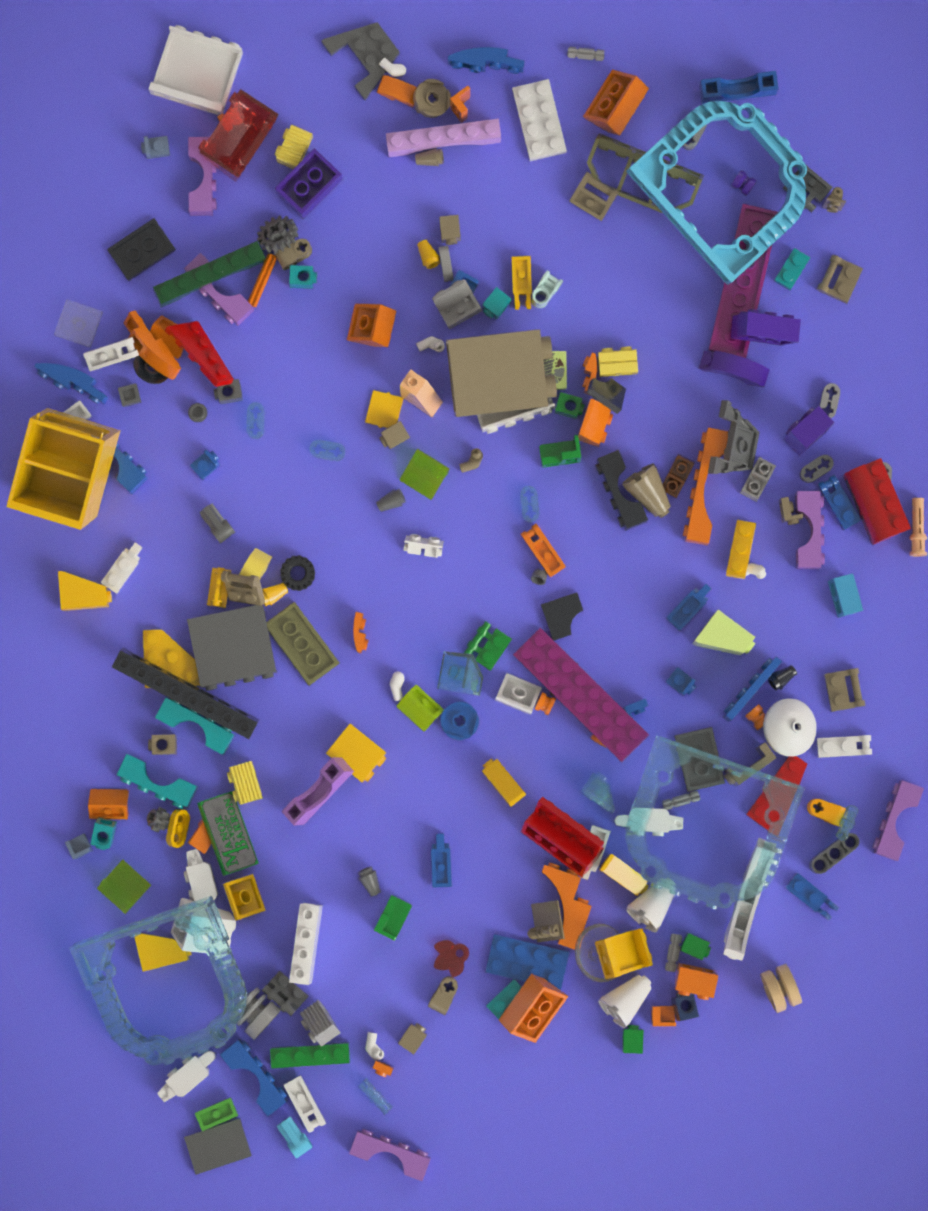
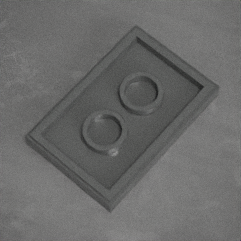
[674,727,725,792]
[184,1119,252,1175]

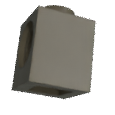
[439,215,461,245]
[379,421,410,449]
[148,734,177,755]
[398,1023,427,1054]

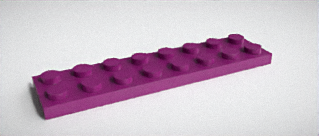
[708,204,778,358]
[513,628,649,763]

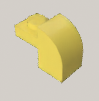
[239,548,272,579]

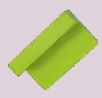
[397,685,444,731]

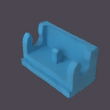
[828,574,863,618]

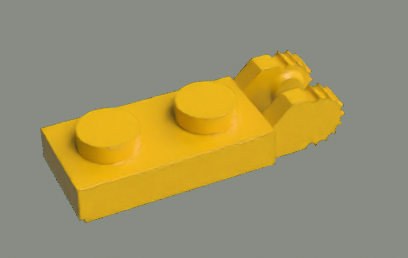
[511,256,532,310]

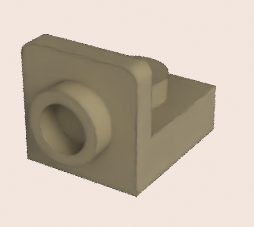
[779,497,803,525]

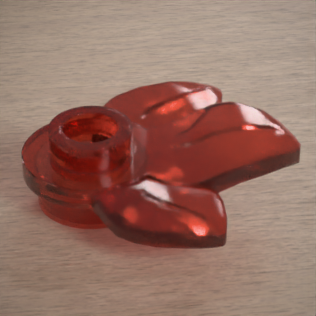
[434,940,469,977]

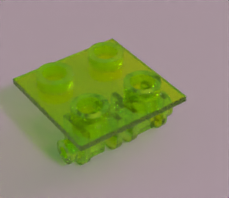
[399,449,450,500]
[97,859,151,914]

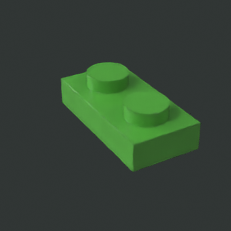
[195,1097,238,1131]

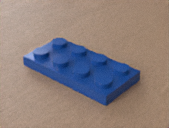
[723,657,782,722]
[485,934,570,990]

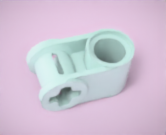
[532,270,563,308]

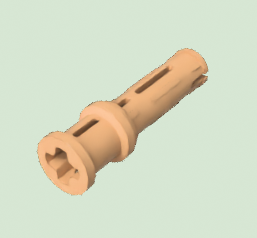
[909,498,927,557]

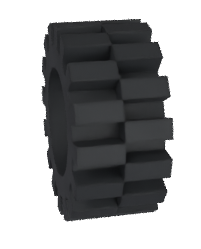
[280,555,315,591]

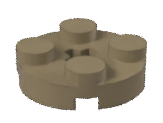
[413,79,451,118]

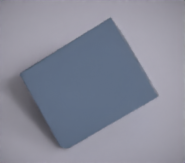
[65,834,93,859]

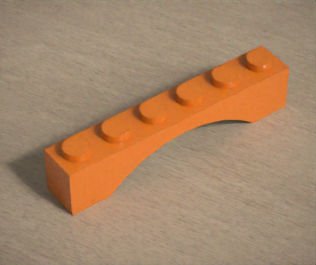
[682,427,728,546]

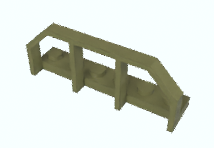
[587,133,704,213]

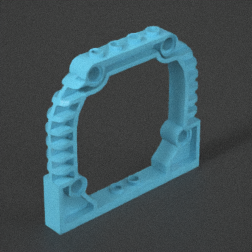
[626,101,807,285]

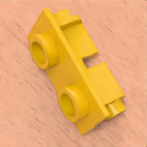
[207,567,231,608]

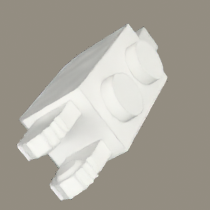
[614,808,683,836]
[184,849,218,907]
[157,1050,216,1102]

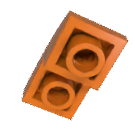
[376,75,416,107]
[582,352,597,395]
[353,612,369,654]
[188,819,211,854]

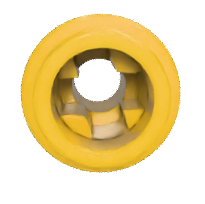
[417,240,440,269]
[262,583,288,607]

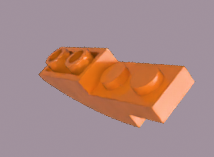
[123,310,181,380]

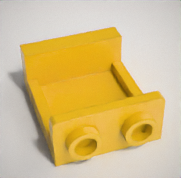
[326,724,387,783]
[595,928,653,979]

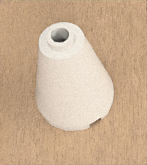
[626,878,677,932]
[598,975,651,1028]

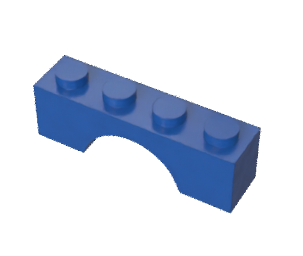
[699,71,779,104]
[114,443,148,495]
[220,1039,288,1116]

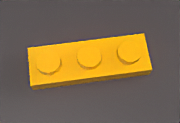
[726,520,756,579]

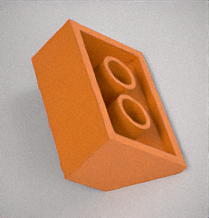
[583,69,649,136]
[499,974,568,1043]

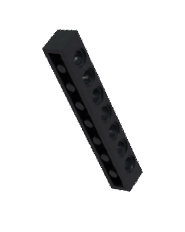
[112,648,259,739]

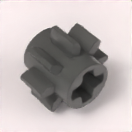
[147,807,170,832]

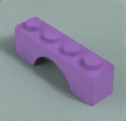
[188,137,217,216]
[184,253,254,326]
[795,491,825,569]
[282,757,354,826]
[872,780,924,861]
[349,1129,431,1181]

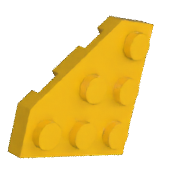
[143,630,200,688]

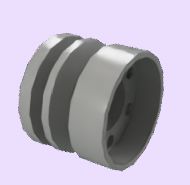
[229,987,281,1040]

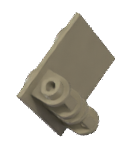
[527,900,565,943]

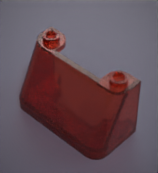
[198,89,279,182]

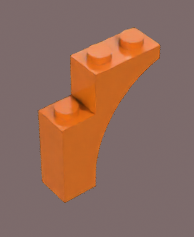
[542,862,592,950]

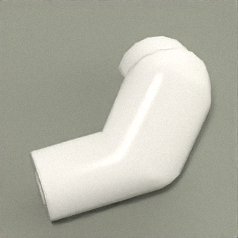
[379,58,406,77]
[416,336,445,352]

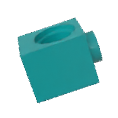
[289,265,317,289]
[482,287,511,319]
[90,817,117,850]

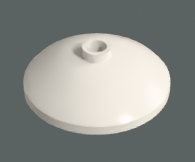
[763,699,817,756]

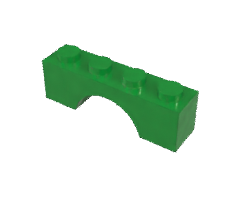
[270,1042,350,1068]

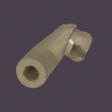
[459,448,483,473]

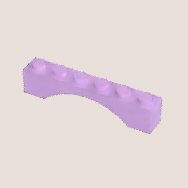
[386,119,501,157]

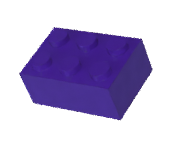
[275,148,343,219]
[731,309,801,346]
[784,406,835,456]

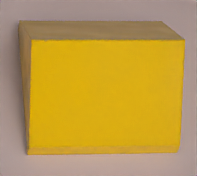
[223,874,266,921]

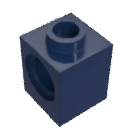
[671,993,699,1021]

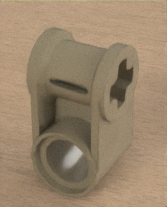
[274,239,312,270]
[428,976,458,1015]

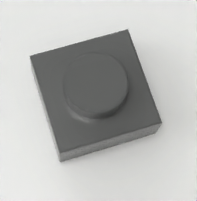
[118,383,142,407]

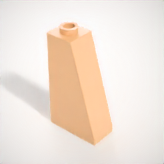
[400,369,443,417]

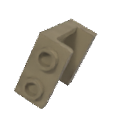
[724,742,776,786]

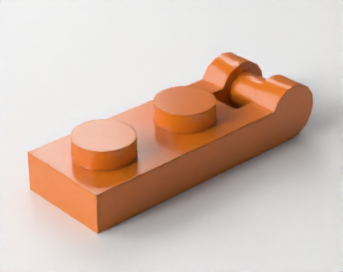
[520,523,566,578]

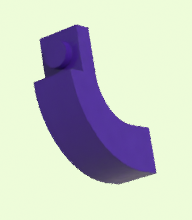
[698,351,770,388]

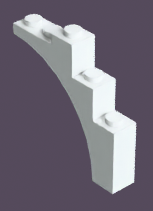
[723,838,777,961]

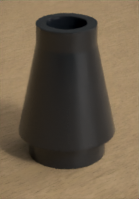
[768,665,797,691]

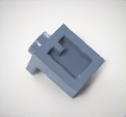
[141,136,170,159]

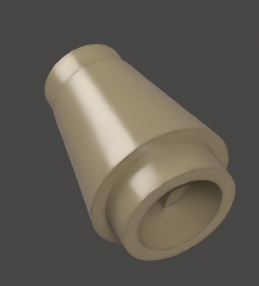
[415,148,444,166]

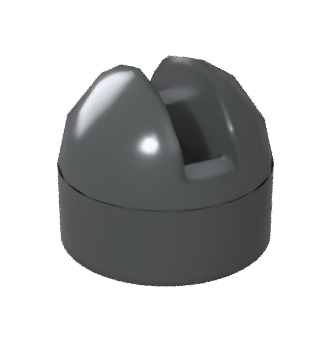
[531,568,547,585]

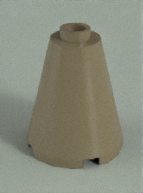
[622,463,671,518]

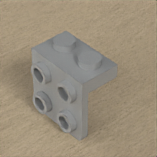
[432,280,483,329]

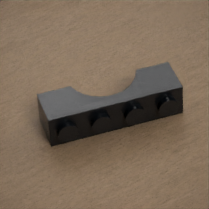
[595,450,648,531]

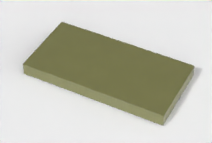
[267,602,340,686]

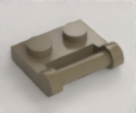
[569,172,619,221]
[817,255,863,304]
[221,571,265,606]
[824,668,866,712]

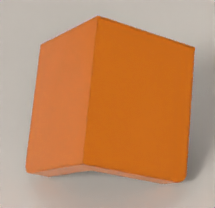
[651,1006,676,1026]

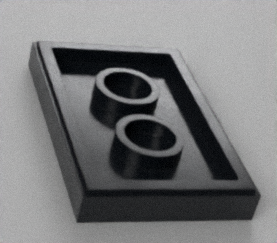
[107,218,176,281]

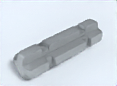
[567,47,605,61]
[662,791,700,810]
[665,934,682,972]

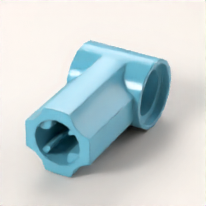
[277,1116,313,1158]

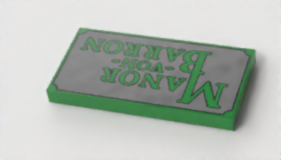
[197,791,259,876]

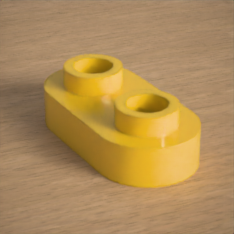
[166,809,190,848]

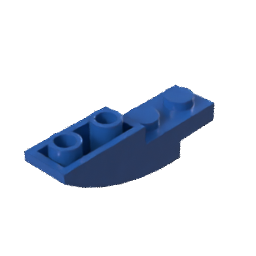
[448,47,525,74]
[34,363,108,404]

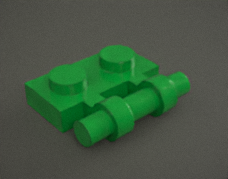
[464,621,512,671]

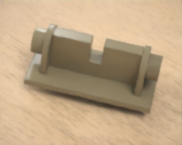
[822,187,846,213]

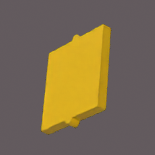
[365,390,404,428]

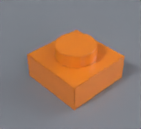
[373,1060,394,1077]

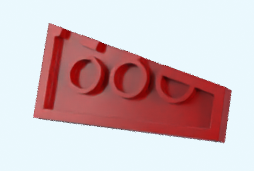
[165,321,234,387]
[746,756,807,838]

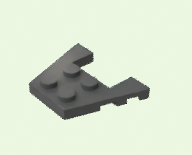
[321,22,400,100]
[708,400,760,474]

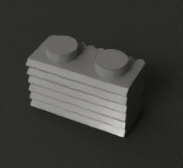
[300,1000,340,1047]

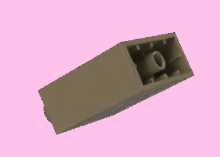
[446,329,557,417]

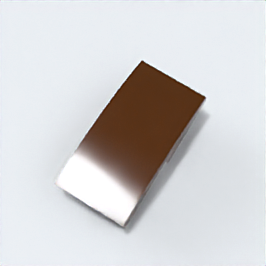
[663,454,695,498]

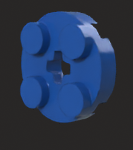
[441,702,479,740]

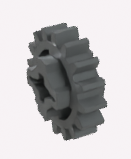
[257,215,298,254]

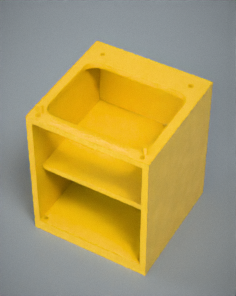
[6,408,121,530]

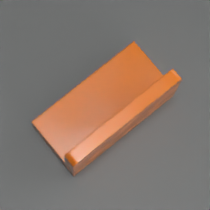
[450,86,470,123]
[150,315,184,359]
[88,789,129,820]

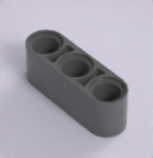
[809,833,859,874]

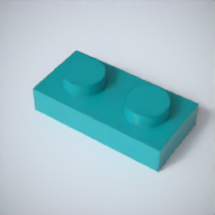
[774,248,810,291]
[486,979,522,1019]

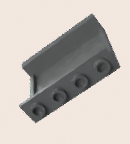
[187,605,277,691]

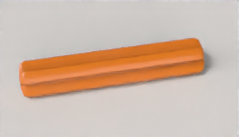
[248,253,277,307]

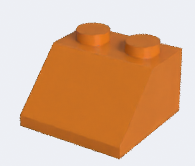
[347,304,396,347]
[578,398,613,447]
[674,963,719,1000]

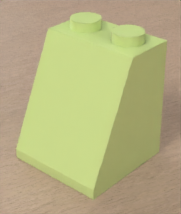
[692,610,755,655]

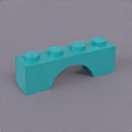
[155,698,235,755]
[117,754,198,809]

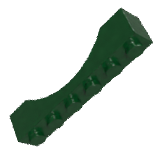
[153,241,265,308]

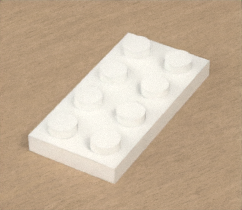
[512,79,567,161]

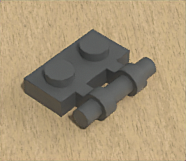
[783,164,833,213]
[262,971,309,1016]

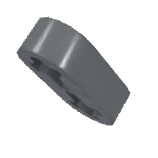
[800,455,834,483]

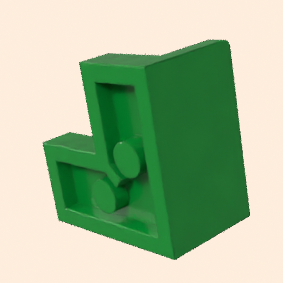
[539,435,581,468]
[374,895,412,941]

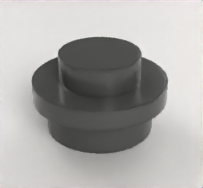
[188,403,207,422]

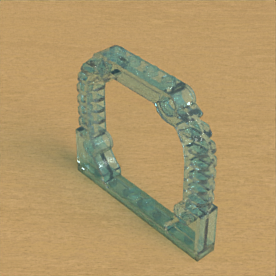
[625,735,806,910]
[69,895,247,1065]

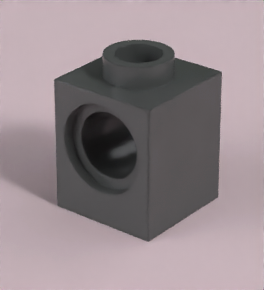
[214,379,243,404]

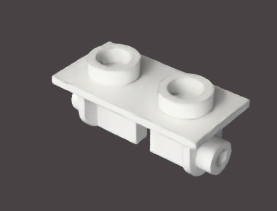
[404,534,444,558]

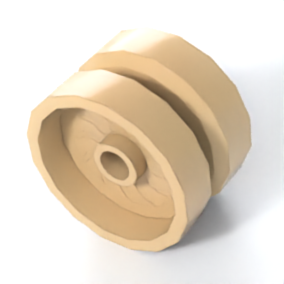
[760,964,802,1013]

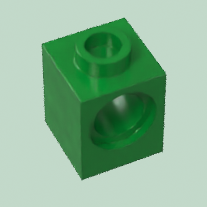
[555,392,585,419]
[680,933,711,960]
[622,1025,644,1054]

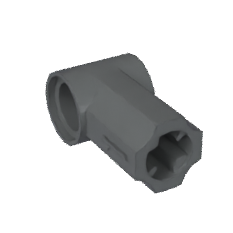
[199,504,236,544]

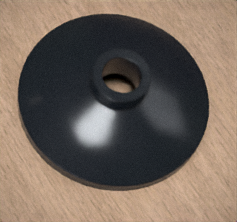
[133,355,168,384]

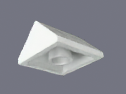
[495,673,542,715]

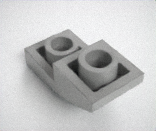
[740,457,776,502]

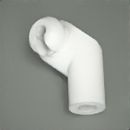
[746,563,766,579]
[389,671,404,701]
[365,1032,384,1060]

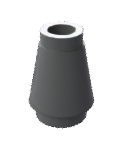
[376,489,406,512]
[358,866,381,897]

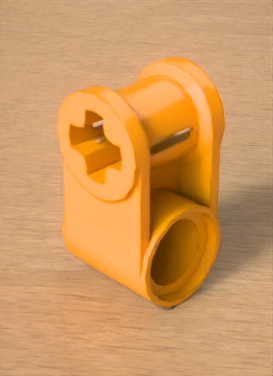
[807,799,846,827]

